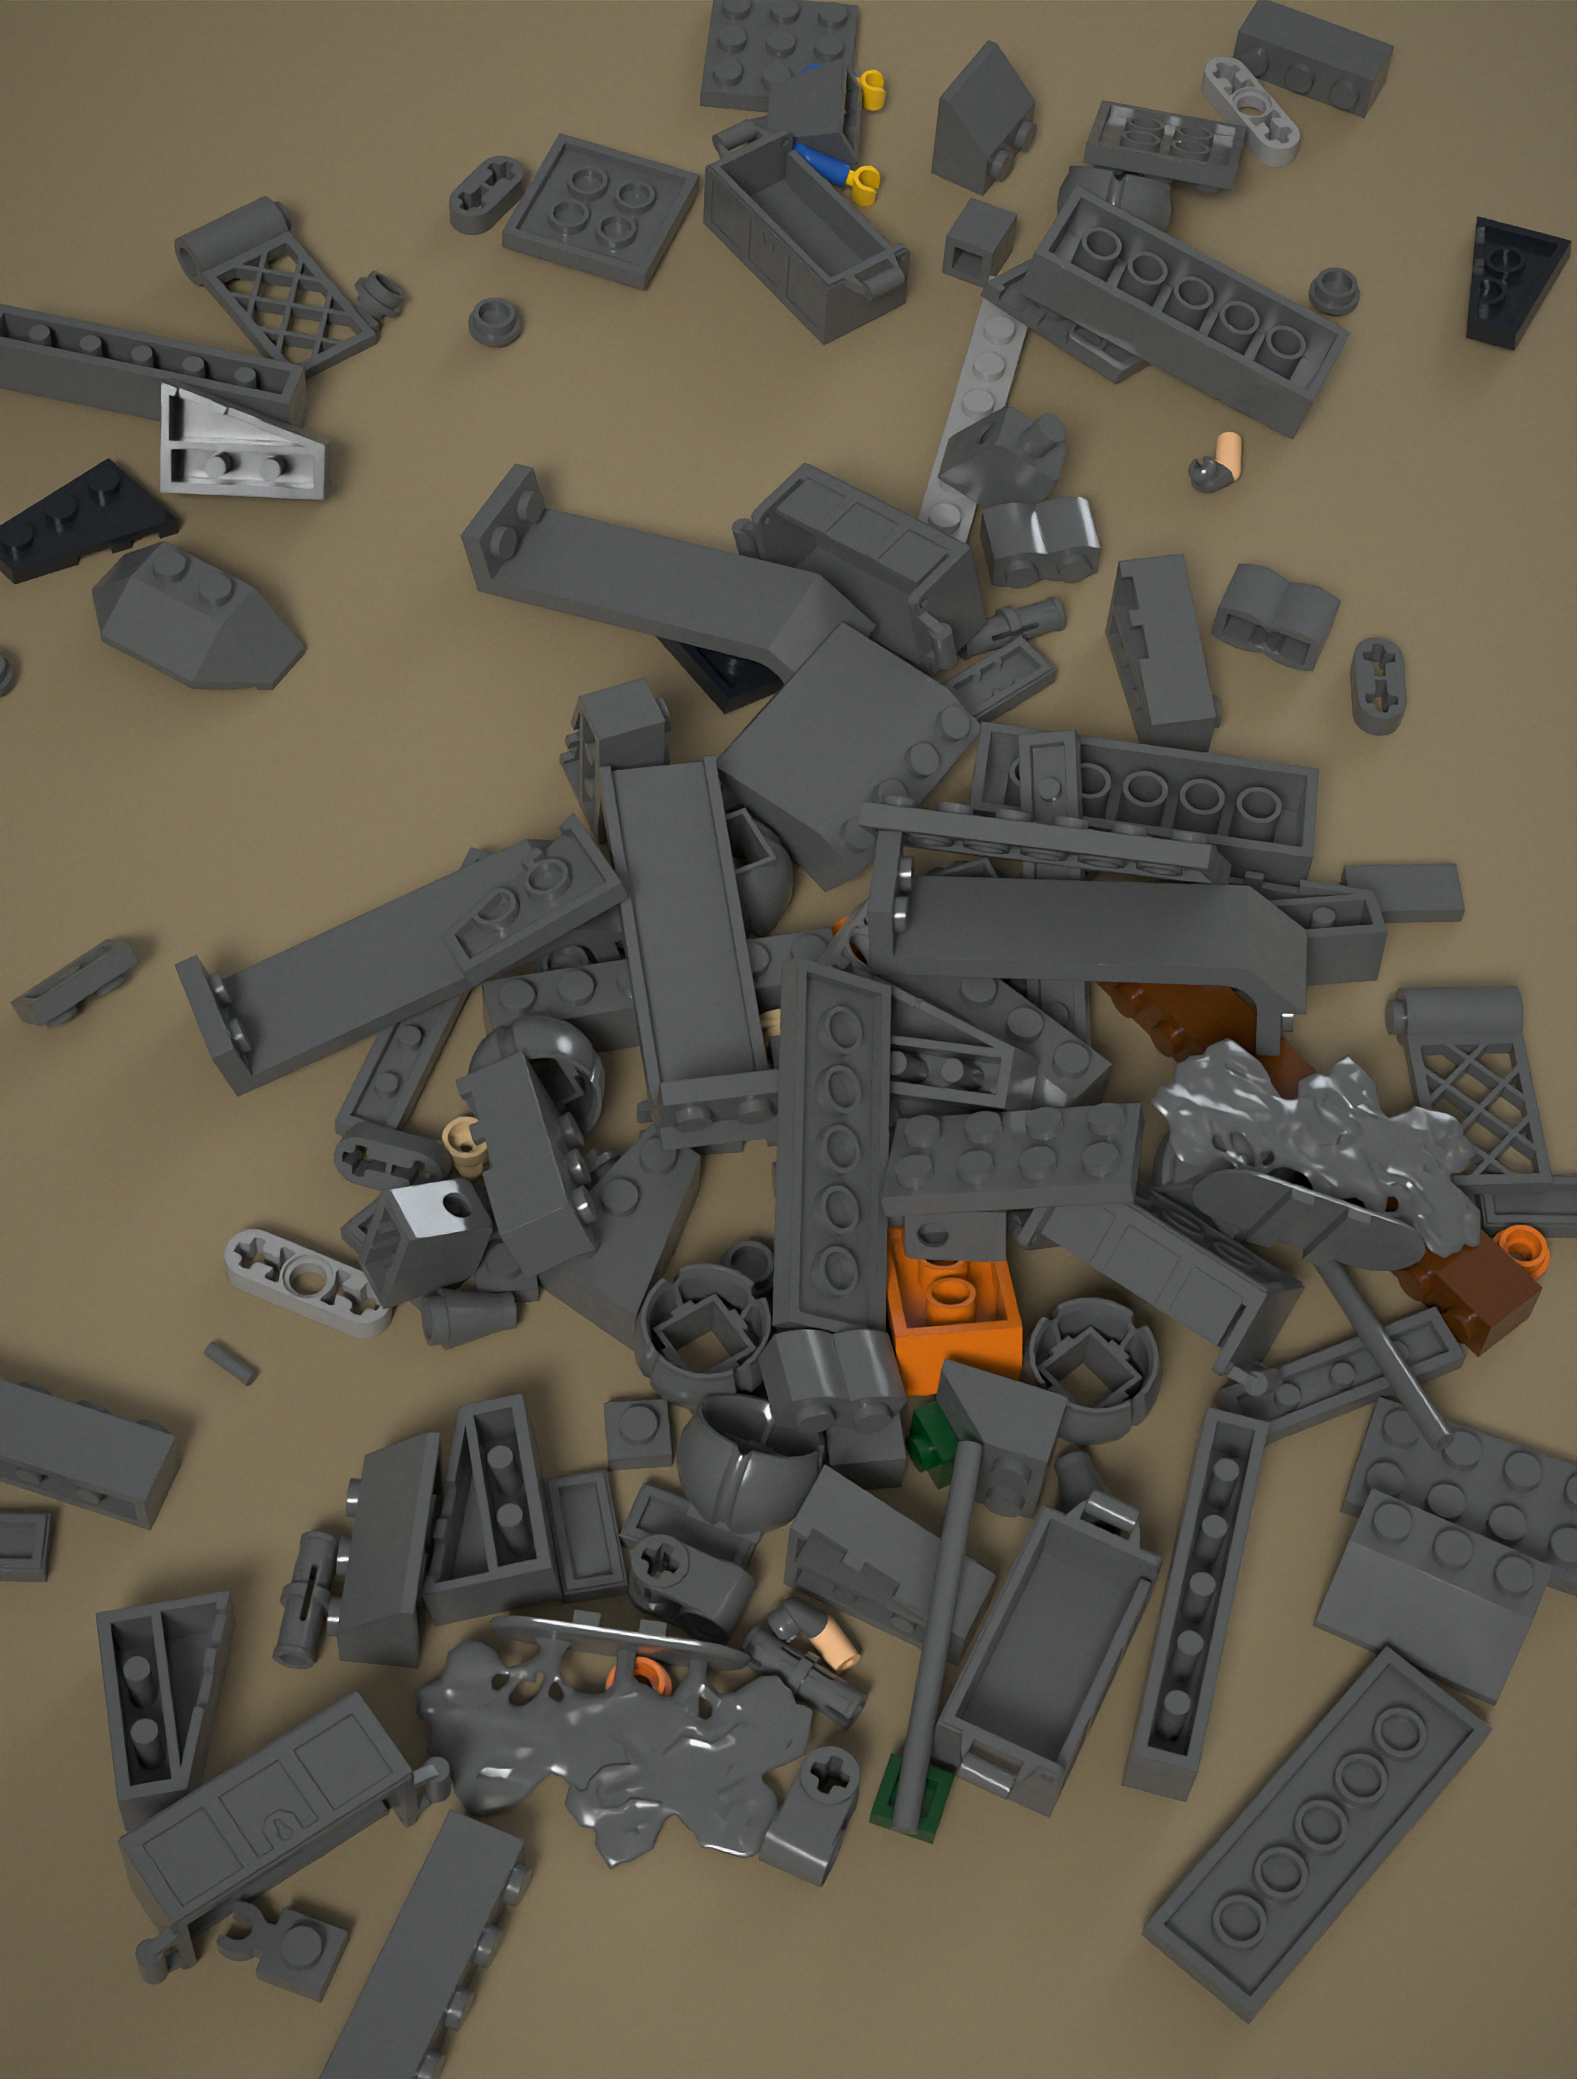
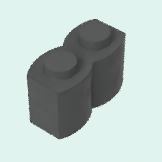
[980,496,1101,589]
[1211,564,1341,671]
[758,1329,907,1434]

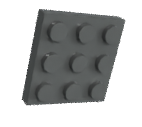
[700,0,858,113]
[1083,100,1247,193]
[502,133,700,290]

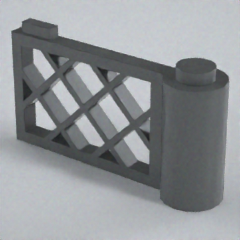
[174,196,379,380]
[1385,986,1554,1195]

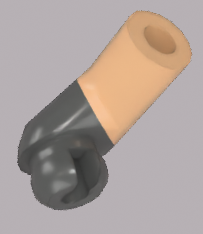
[1188,432,1242,493]
[767,1597,860,1675]

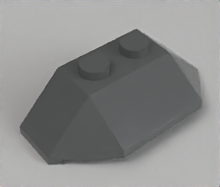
[91,541,305,690]

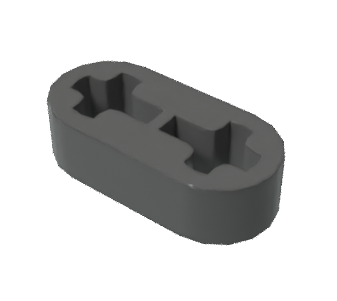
[449,156,524,235]
[1350,638,1407,736]
[333,1123,453,1191]

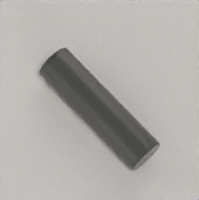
[204,1342,257,1386]

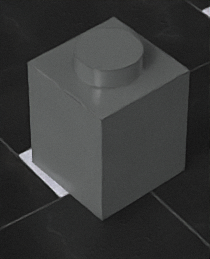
[942,198,1017,288]

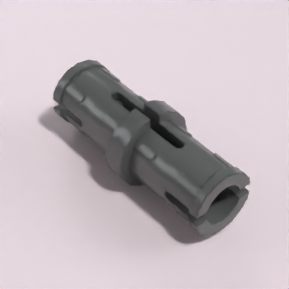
[957,596,1066,661]
[272,1531,340,1669]
[739,1624,869,1730]

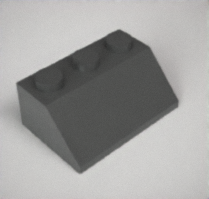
[327,1432,444,1668]
[1313,1488,1553,1706]

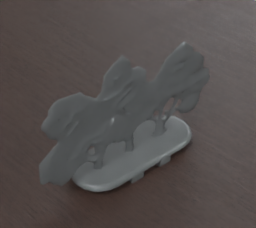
[1151,1038,1481,1271]
[414,1609,813,1869]

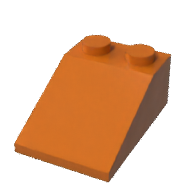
[886,1226,1023,1396]

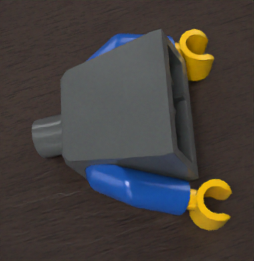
[747,58,886,207]

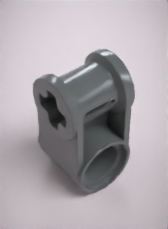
[627,1534,756,1645]
[759,1746,860,1888]

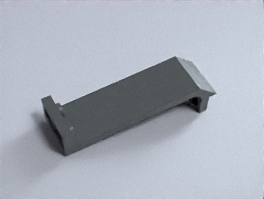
[460,464,877,684]
[595,755,779,1151]
[867,830,1308,1056]
[175,839,624,1097]

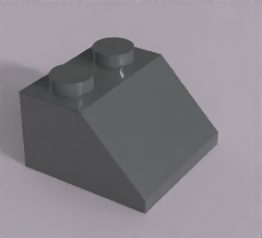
[931,40,1037,196]
[936,1359,1068,1520]

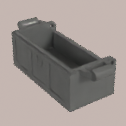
[703,119,910,345]
[732,462,986,676]
[1006,1178,1305,1396]
[930,1489,1162,1818]
[118,1691,451,1985]

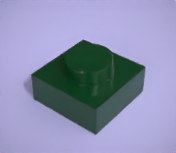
[906,1400,959,1490]
[869,1753,955,1844]

